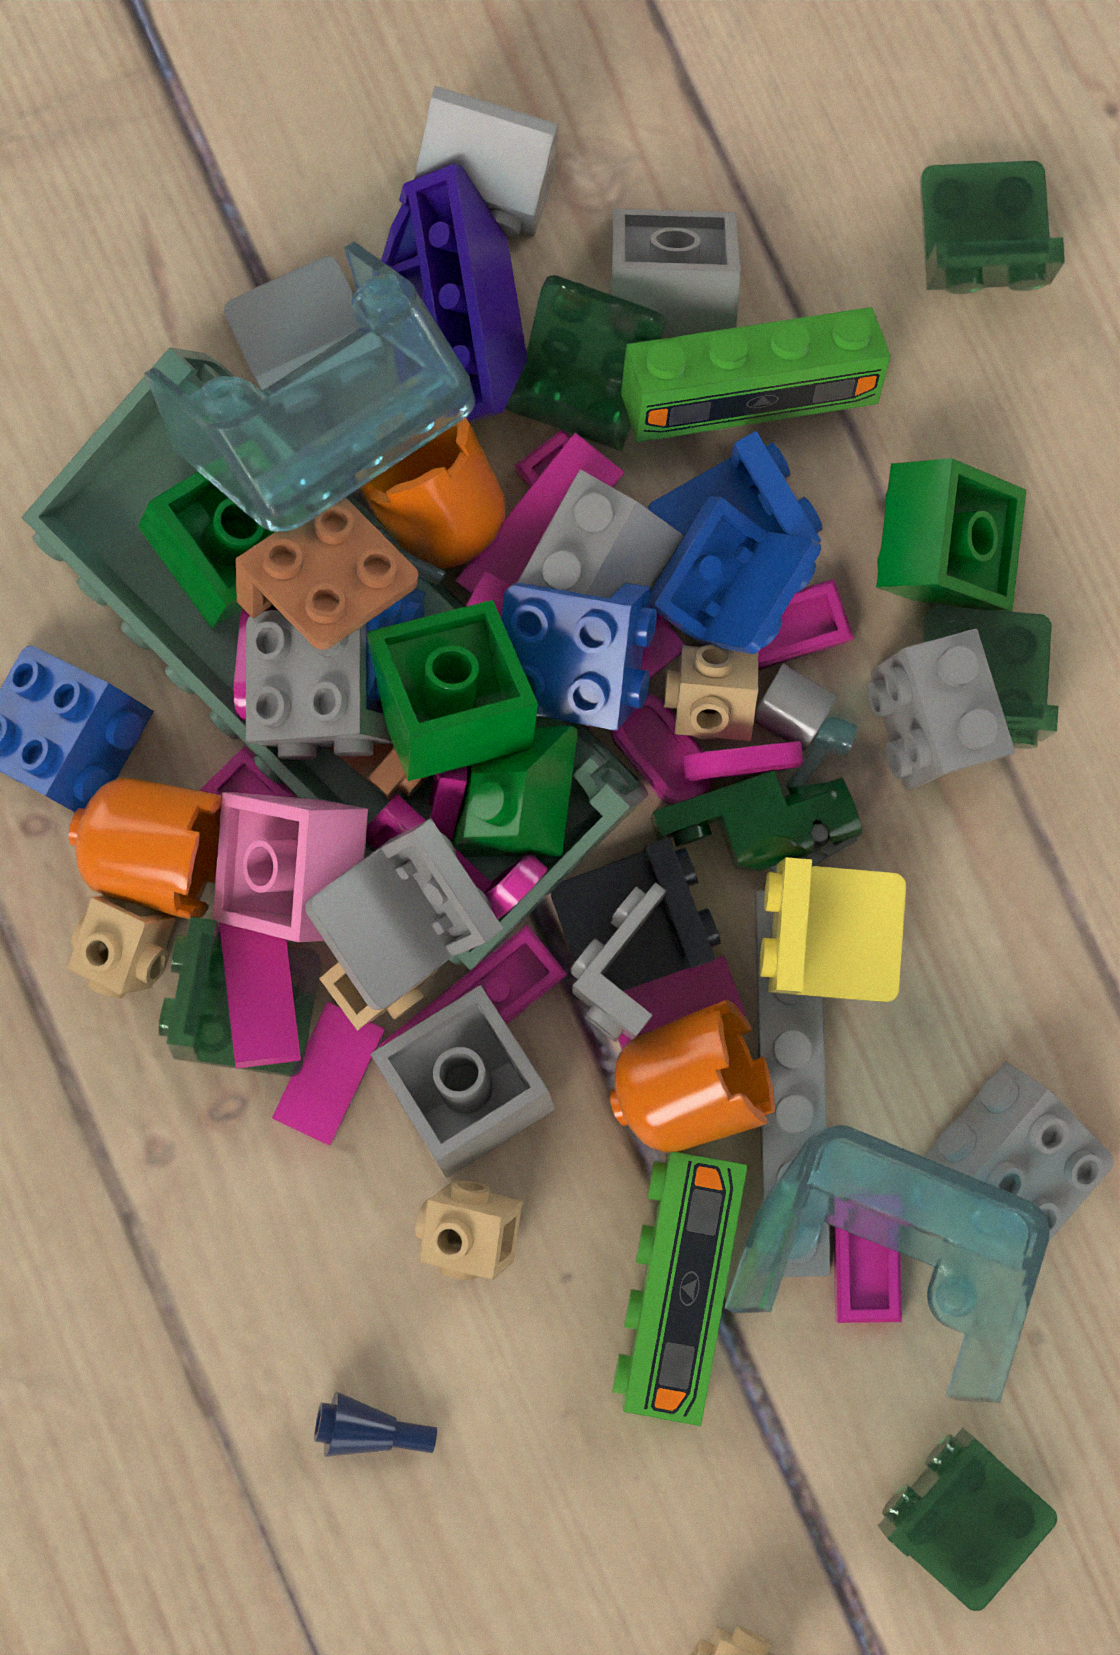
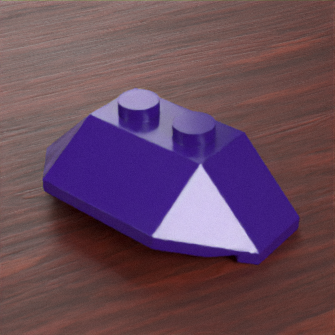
[379,163,528,423]

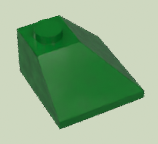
[451,726,578,857]

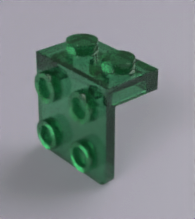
[920,161,1065,294]
[505,275,666,452]
[923,606,1059,749]
[159,917,321,1077]
[877,1427,1057,1611]

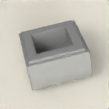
[754,664,838,751]

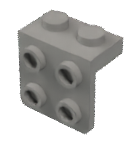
[224,256,387,418]
[246,610,392,760]
[867,628,1015,790]
[305,819,503,1010]
[571,883,666,1042]
[922,1062,1114,1253]

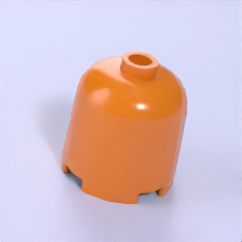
[351,404,506,569]
[68,778,222,921]
[610,1000,775,1153]

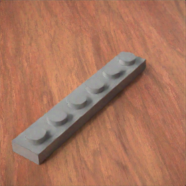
[754,890,830,1277]

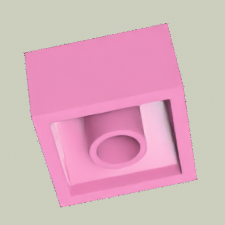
[213,792,368,943]

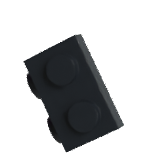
[551,837,721,991]

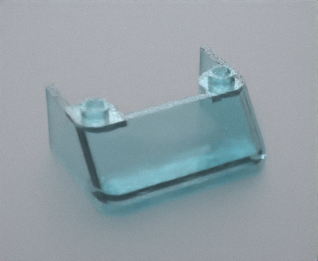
[144,241,475,532]
[724,1125,1050,1403]

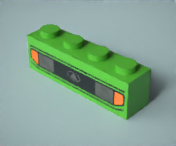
[621,307,891,443]
[612,1151,748,1426]

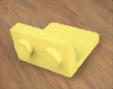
[759,857,906,1002]

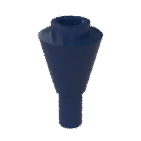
[314,1391,437,1457]

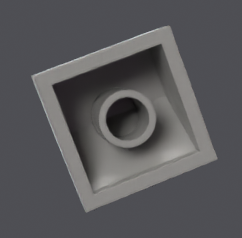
[414,86,558,237]
[610,209,741,342]
[517,469,684,608]
[370,985,555,1179]

